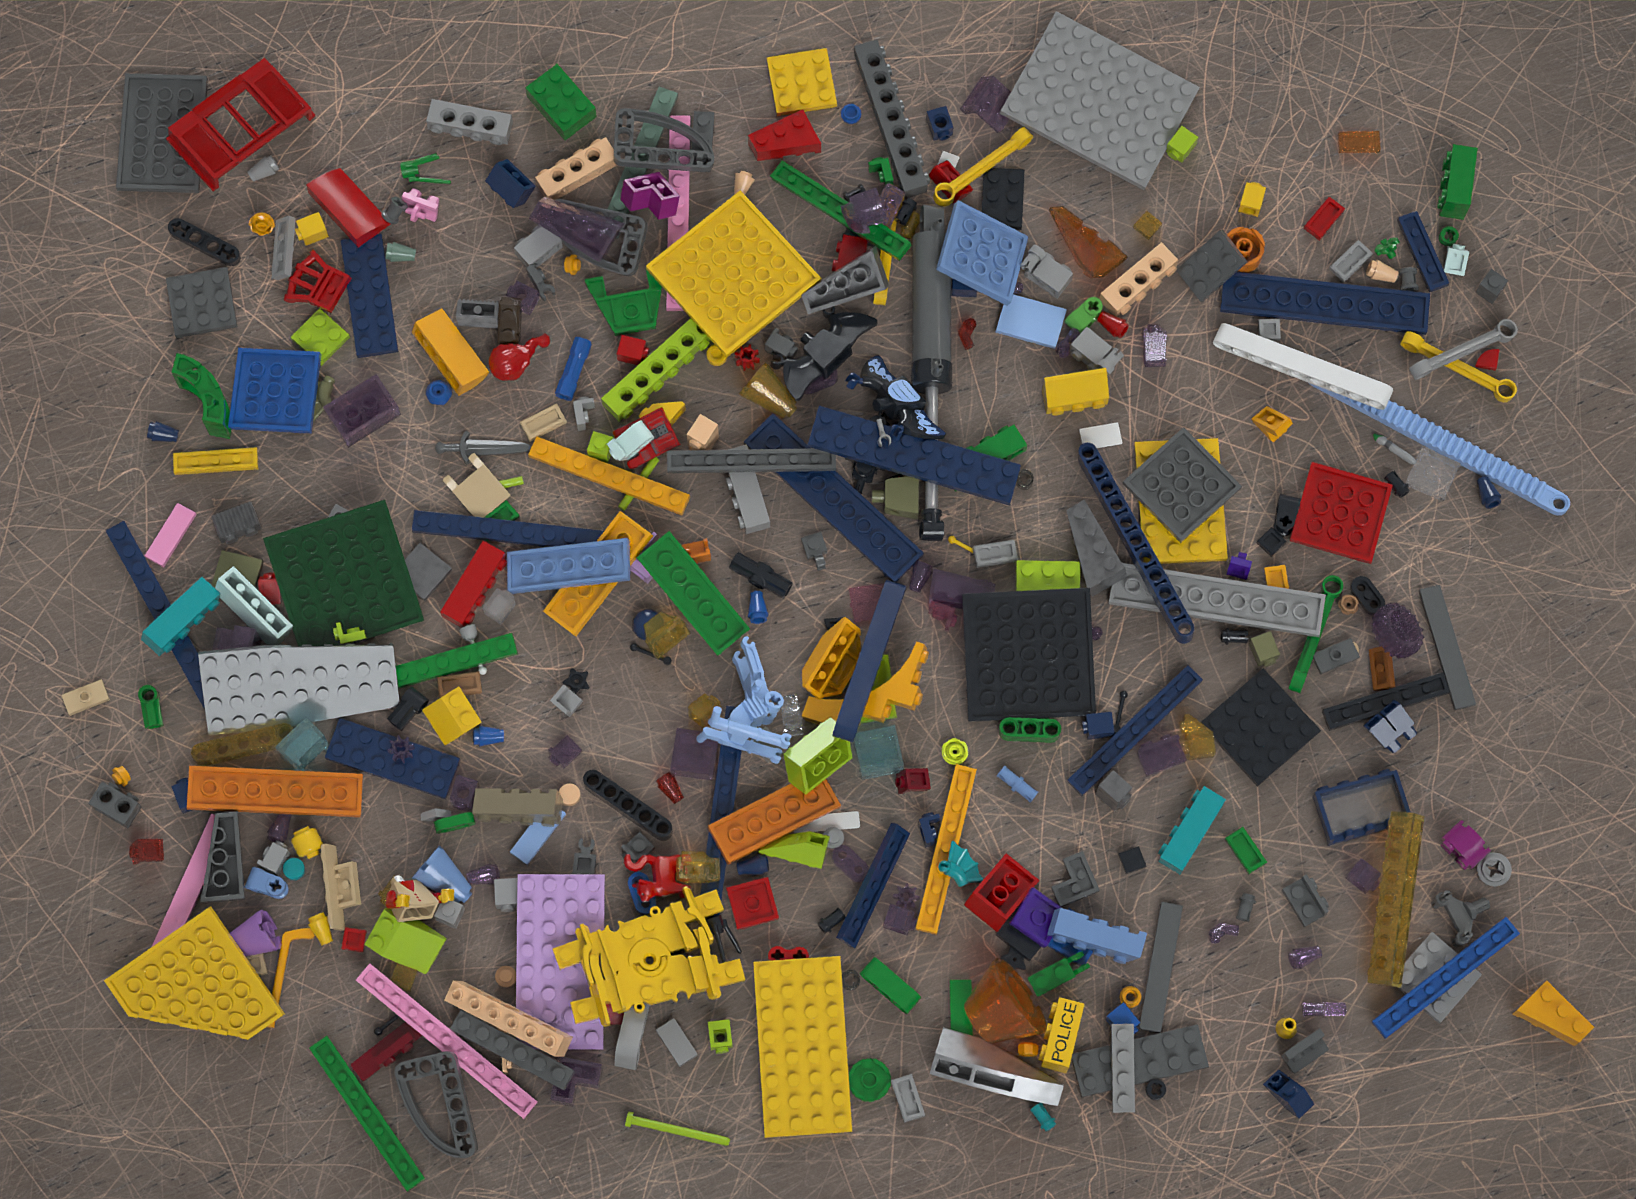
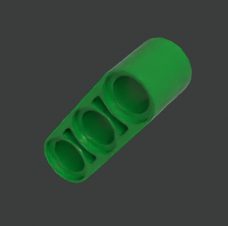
[998,717,1061,743]
[860,957,921,1014]

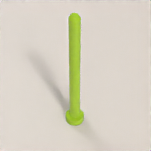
[625,1111,730,1146]

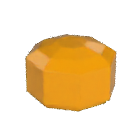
[1017,1042,1038,1057]

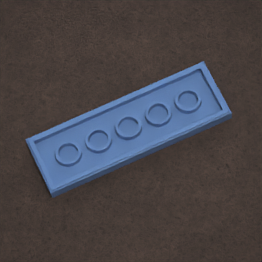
[507,538,630,594]

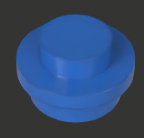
[841,104,861,124]

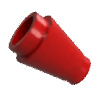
[1097,311,1129,338]

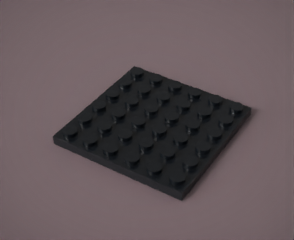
[962,588,1096,722]

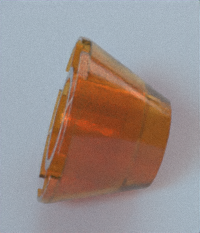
[964,958,1047,1043]

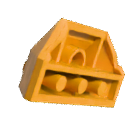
[802,617,861,699]

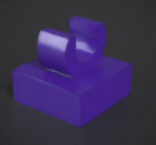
[1226,552,1252,580]

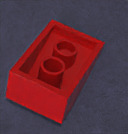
[964,853,1040,932]

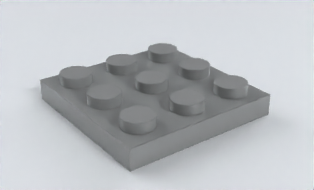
[1389,932,1482,1024]

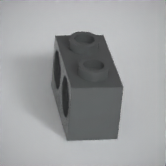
[88,782,142,828]

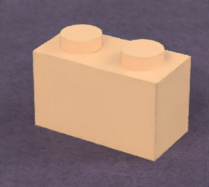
[687,414,719,450]

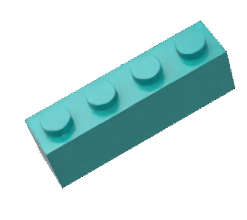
[141,577,221,657]
[1158,786,1226,875]

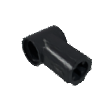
[387,687,429,731]

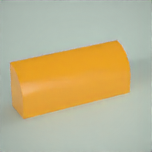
[412,308,489,396]

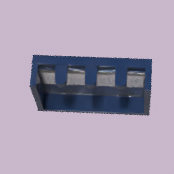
[1312,769,1413,846]

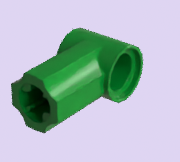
[138,685,164,729]

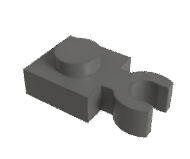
[572,838,597,875]

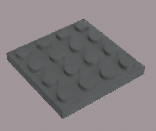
[1122,427,1242,543]

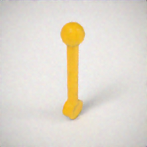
[948,536,973,553]

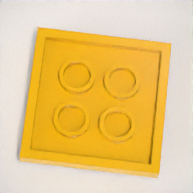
[767,48,837,116]

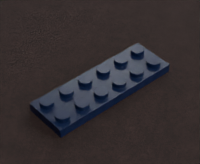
[341,234,399,358]
[325,718,461,800]

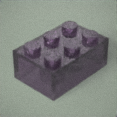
[323,374,401,448]

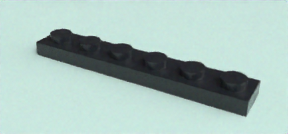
[1322,672,1450,731]

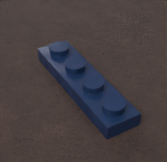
[1397,211,1449,293]

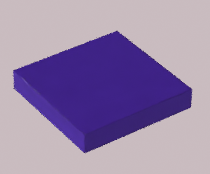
[1009,887,1062,948]

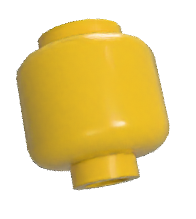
[291,826,323,859]

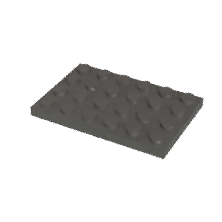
[116,73,208,193]

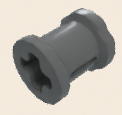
[381,197,408,224]
[1399,267,1419,292]

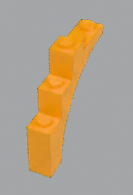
[802,642,929,728]

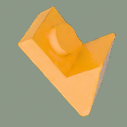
[1251,406,1293,442]

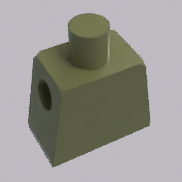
[872,476,919,519]

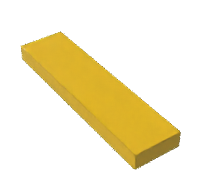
[173,447,259,475]

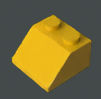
[422,686,482,746]

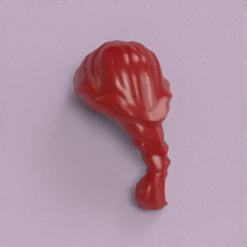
[488,333,550,381]

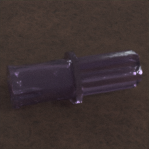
[1302,1001,1347,1018]

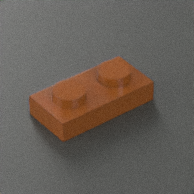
[1369,645,1395,692]

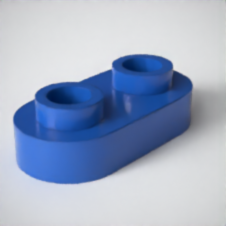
[628,872,656,915]

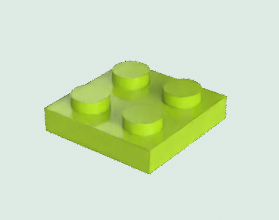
[291,308,350,366]

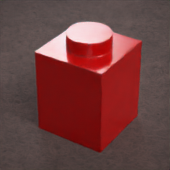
[617,335,649,365]

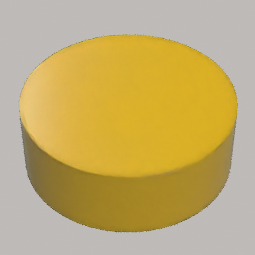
[707,344,727,366]

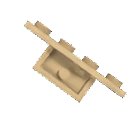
[321,844,361,931]

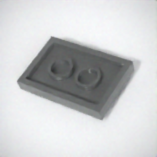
[1176,230,1247,302]

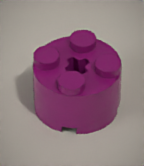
[1440,820,1491,870]

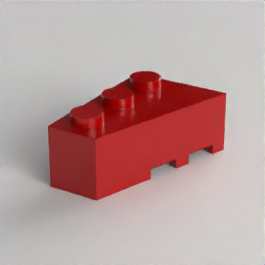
[748,109,821,161]

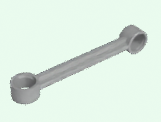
[1409,319,1518,380]

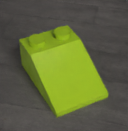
[364,908,447,974]

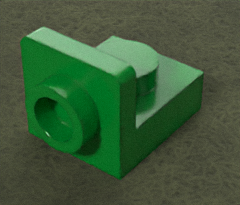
[868,157,893,189]

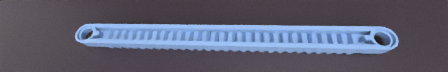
[1309,383,1570,516]

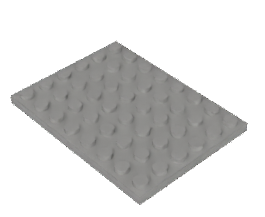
[1000,11,1200,190]

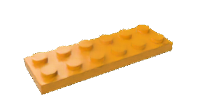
[543,511,653,636]

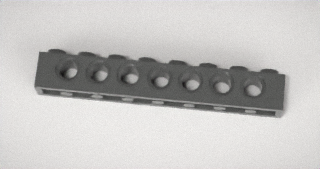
[854,40,930,199]

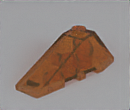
[1049,206,1128,278]

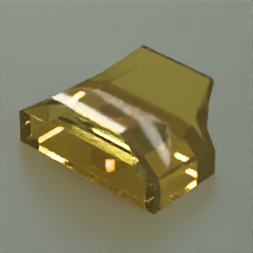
[644,611,691,659]
[676,851,720,883]

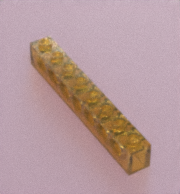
[1367,811,1425,988]

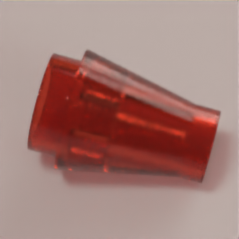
[656,772,685,804]

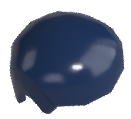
[632,609,665,641]

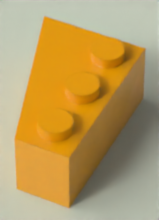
[1512,981,1594,1046]

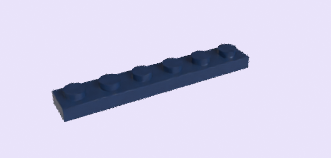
[836,823,910,948]

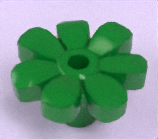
[1374,237,1400,259]

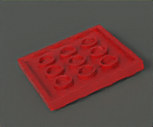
[1289,462,1393,564]

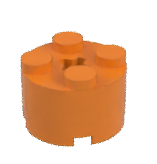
[1227,227,1265,273]

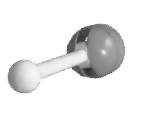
[459,624,487,675]

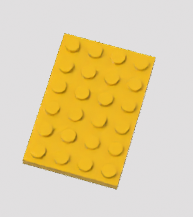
[1134,438,1228,564]

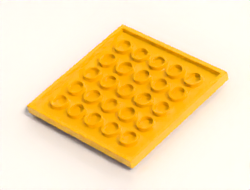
[646,190,822,357]

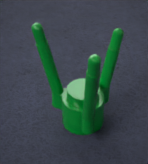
[400,153,451,184]

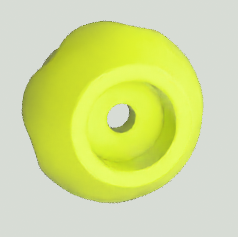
[942,738,968,765]

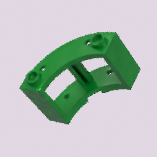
[171,353,231,439]

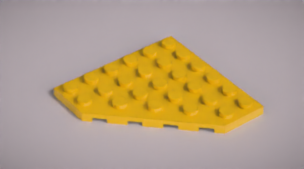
[104,906,285,1040]

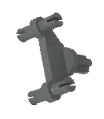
[1431,890,1490,947]

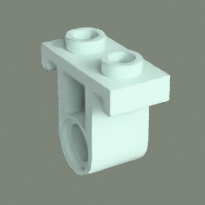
[607,420,654,461]

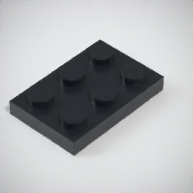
[981,168,1025,230]

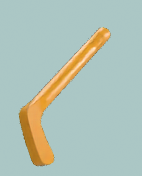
[267,928,315,1028]

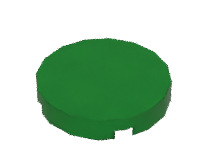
[849,1058,891,1102]

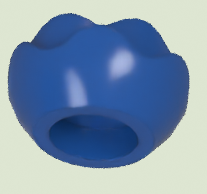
[426,380,452,405]

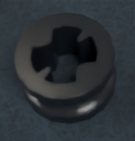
[1146,1079,1166,1100]

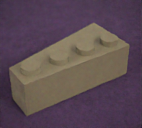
[472,788,563,827]

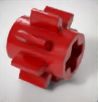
[735,344,760,371]

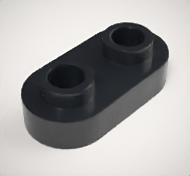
[1350,576,1385,615]

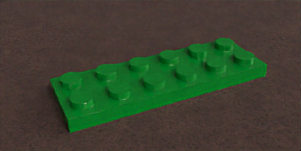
[637,531,750,656]

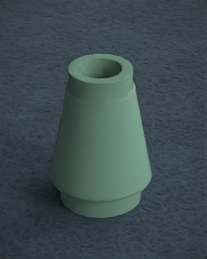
[385,242,416,262]

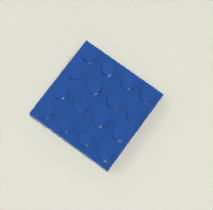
[228,348,322,434]

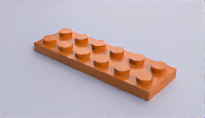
[707,779,841,865]

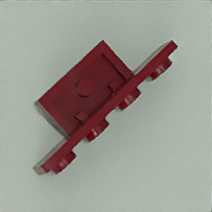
[351,1022,422,1081]

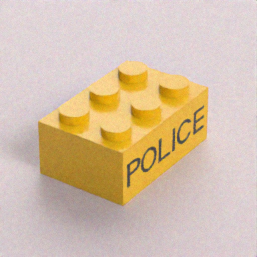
[1038,997,1084,1073]

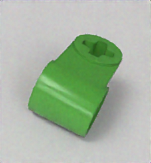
[1064,297,1103,336]

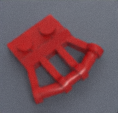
[284,249,351,313]

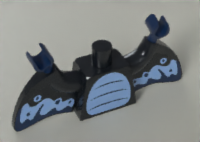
[845,355,946,441]

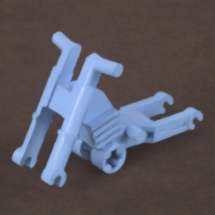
[696,636,792,764]

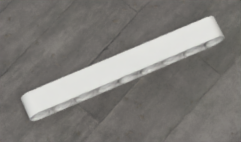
[1213,323,1393,410]

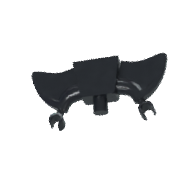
[770,306,878,401]

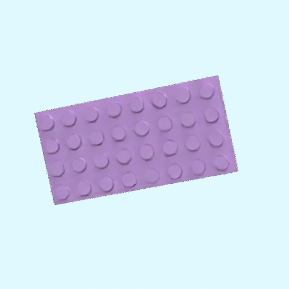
[516,874,605,1050]

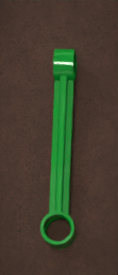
[1288,575,1343,693]

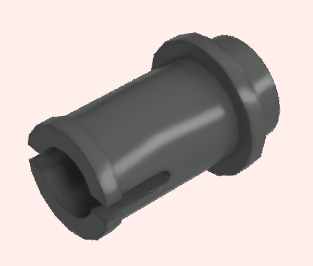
[1236,893,1256,922]

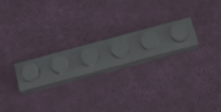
[450,1010,575,1091]

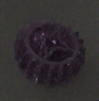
[1371,602,1425,659]

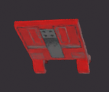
[613,407,680,469]

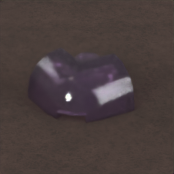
[841,188,888,234]

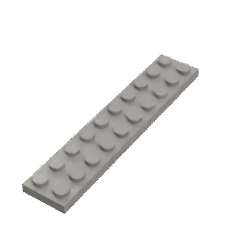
[1109,563,1326,637]

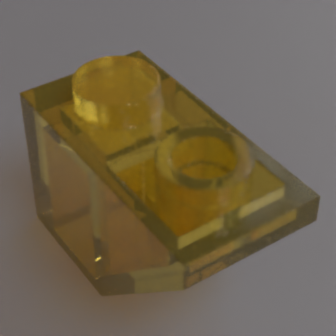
[1180,714,1216,760]

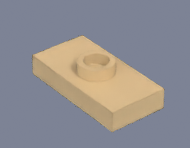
[62,679,110,716]

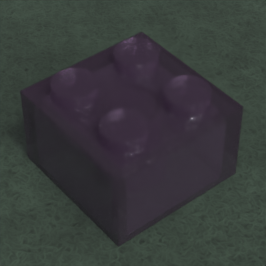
[670,728,719,781]

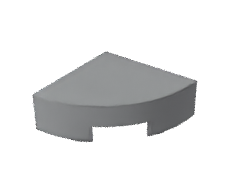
[421,808,451,821]

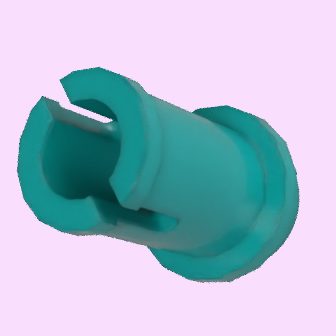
[1030,1103,1056,1132]

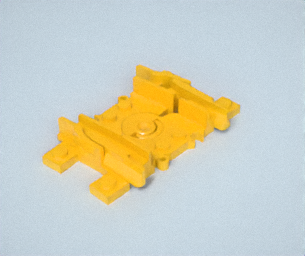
[552,886,745,1027]

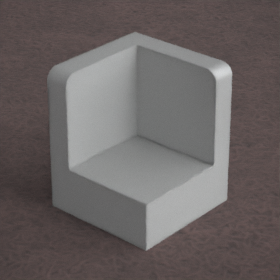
[550,685,583,717]

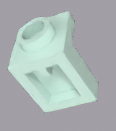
[1443,244,1469,276]

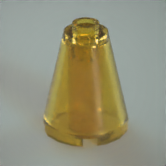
[739,362,797,418]

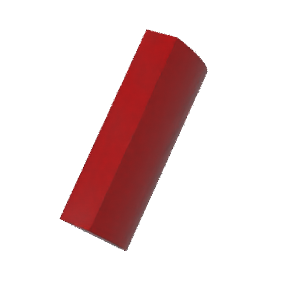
[306,168,391,247]

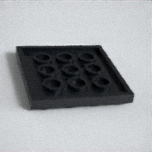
[1200,668,1321,787]

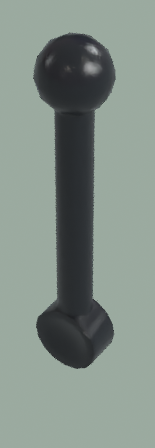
[630,643,672,665]
[1114,690,1128,734]
[374,1014,399,1036]

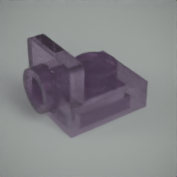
[548,735,582,769]

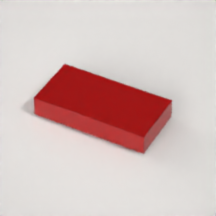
[1303,197,1345,241]

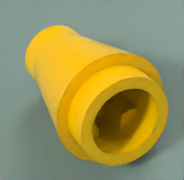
[308,912,333,946]
[1276,1018,1297,1039]

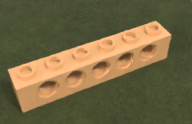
[444,980,573,1057]

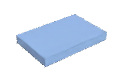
[996,294,1067,349]

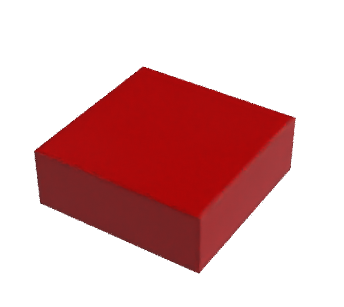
[341,927,367,953]

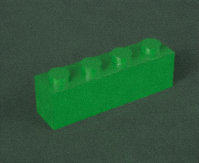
[953,425,1027,492]

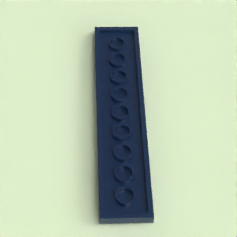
[1220,272,1430,335]
[807,406,1021,505]
[744,413,924,582]

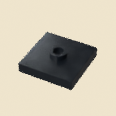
[996,901,1041,962]

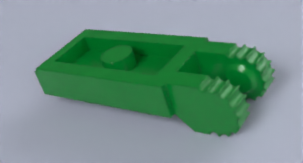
[1028,951,1090,997]

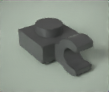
[526,264,556,301]
[801,532,827,571]

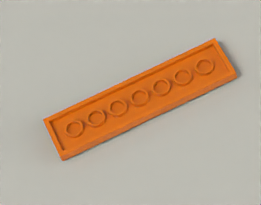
[187,766,363,817]

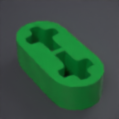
[434,812,476,834]

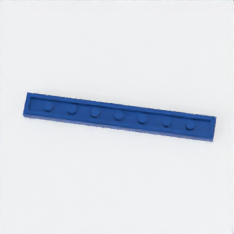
[1372,917,1520,1039]

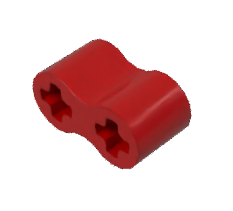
[768,946,809,961]

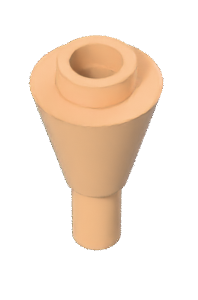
[734,171,755,195]

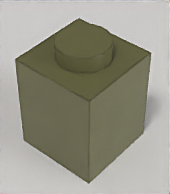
[1248,631,1280,667]

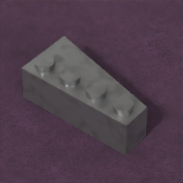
[801,246,889,314]
[1066,500,1129,597]

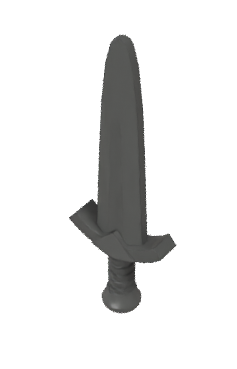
[435,431,532,465]

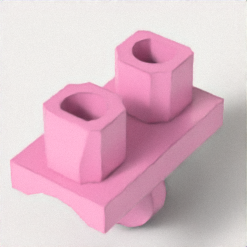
[402,188,439,222]

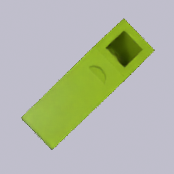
[759,831,830,869]

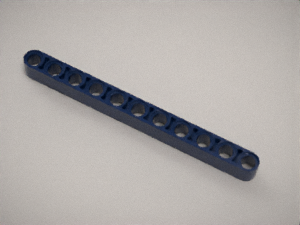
[1078,442,1194,644]

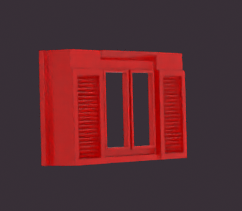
[166,58,316,192]

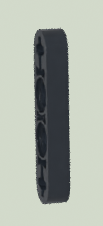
[168,218,241,267]

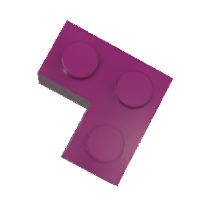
[620,172,680,220]

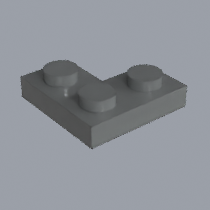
[1051,851,1100,907]

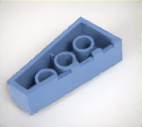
[1047,908,1147,964]

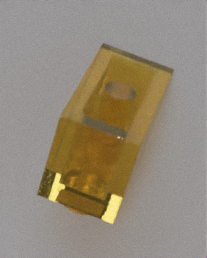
[688,693,721,728]

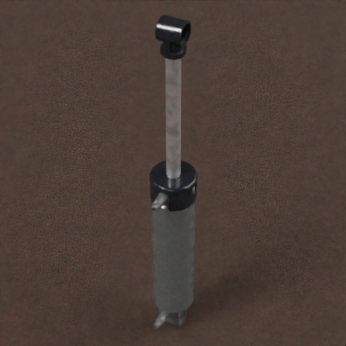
[911,205,952,542]

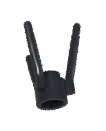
[705,915,742,963]

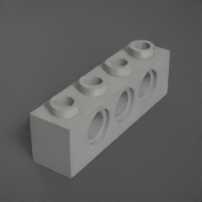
[426,99,513,145]

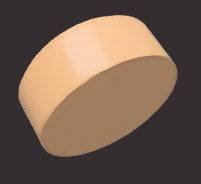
[559,783,580,806]

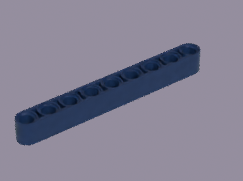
[832,580,906,743]

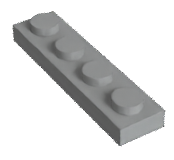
[1111,1024,1135,1113]

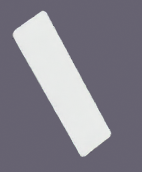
[794,811,860,833]

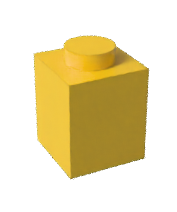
[1238,182,1266,217]
[295,212,329,246]

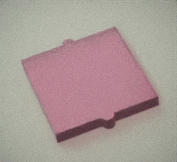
[849,583,885,622]

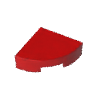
[1475,349,1500,371]

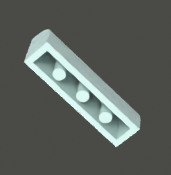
[215,566,293,645]

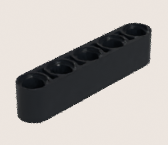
[583,770,673,841]

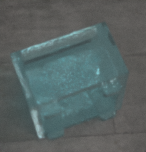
[275,718,329,771]
[853,725,904,780]

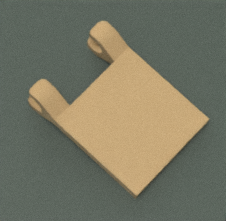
[443,453,511,518]

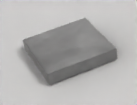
[405,543,452,601]

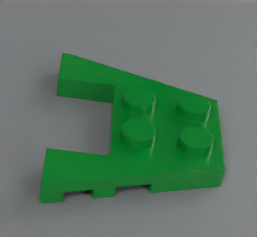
[585,269,662,336]

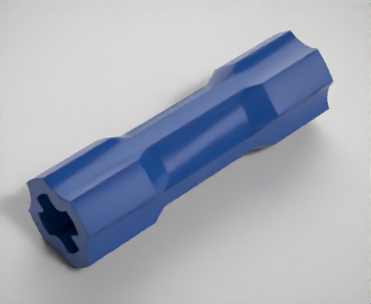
[555,337,592,401]

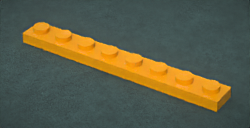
[528,436,690,516]
[916,764,977,935]

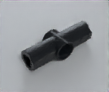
[729,552,793,599]

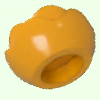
[249,212,275,236]

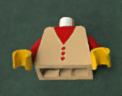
[385,875,454,922]

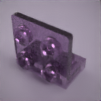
[960,76,1011,133]

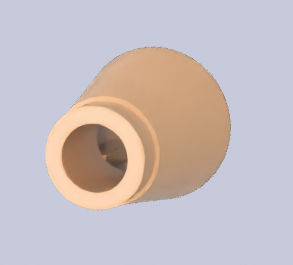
[1366,260,1398,283]

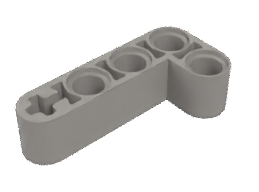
[614,1003,650,1070]

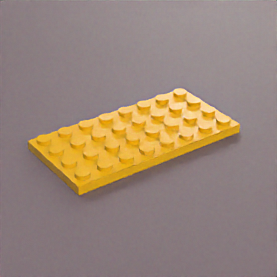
[753,956,852,1138]

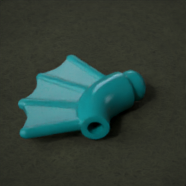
[938,841,984,887]

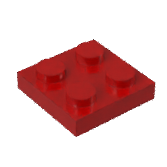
[726,877,779,931]

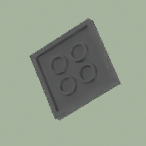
[166,267,238,338]

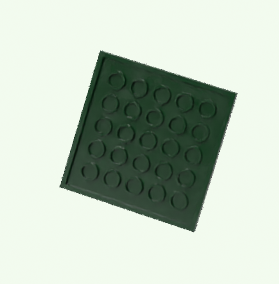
[263,500,424,647]

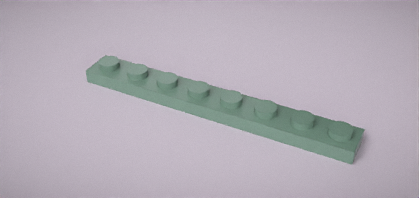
[599,87,678,239]

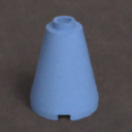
[412,846,472,903]

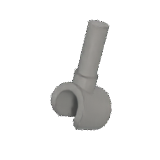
[877,419,891,447]

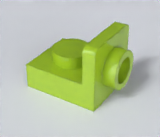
[333,622,366,644]

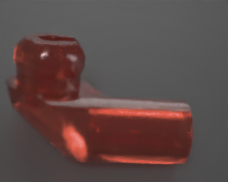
[958,318,977,350]

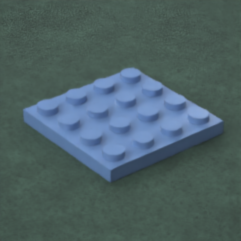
[936,200,1028,306]

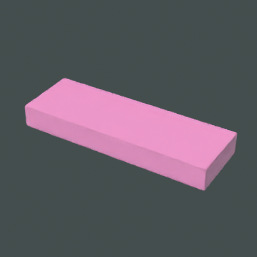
[145,503,197,568]

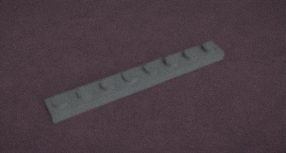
[667,449,836,473]

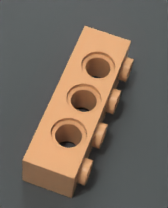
[535,137,617,204]
[1099,242,1178,316]

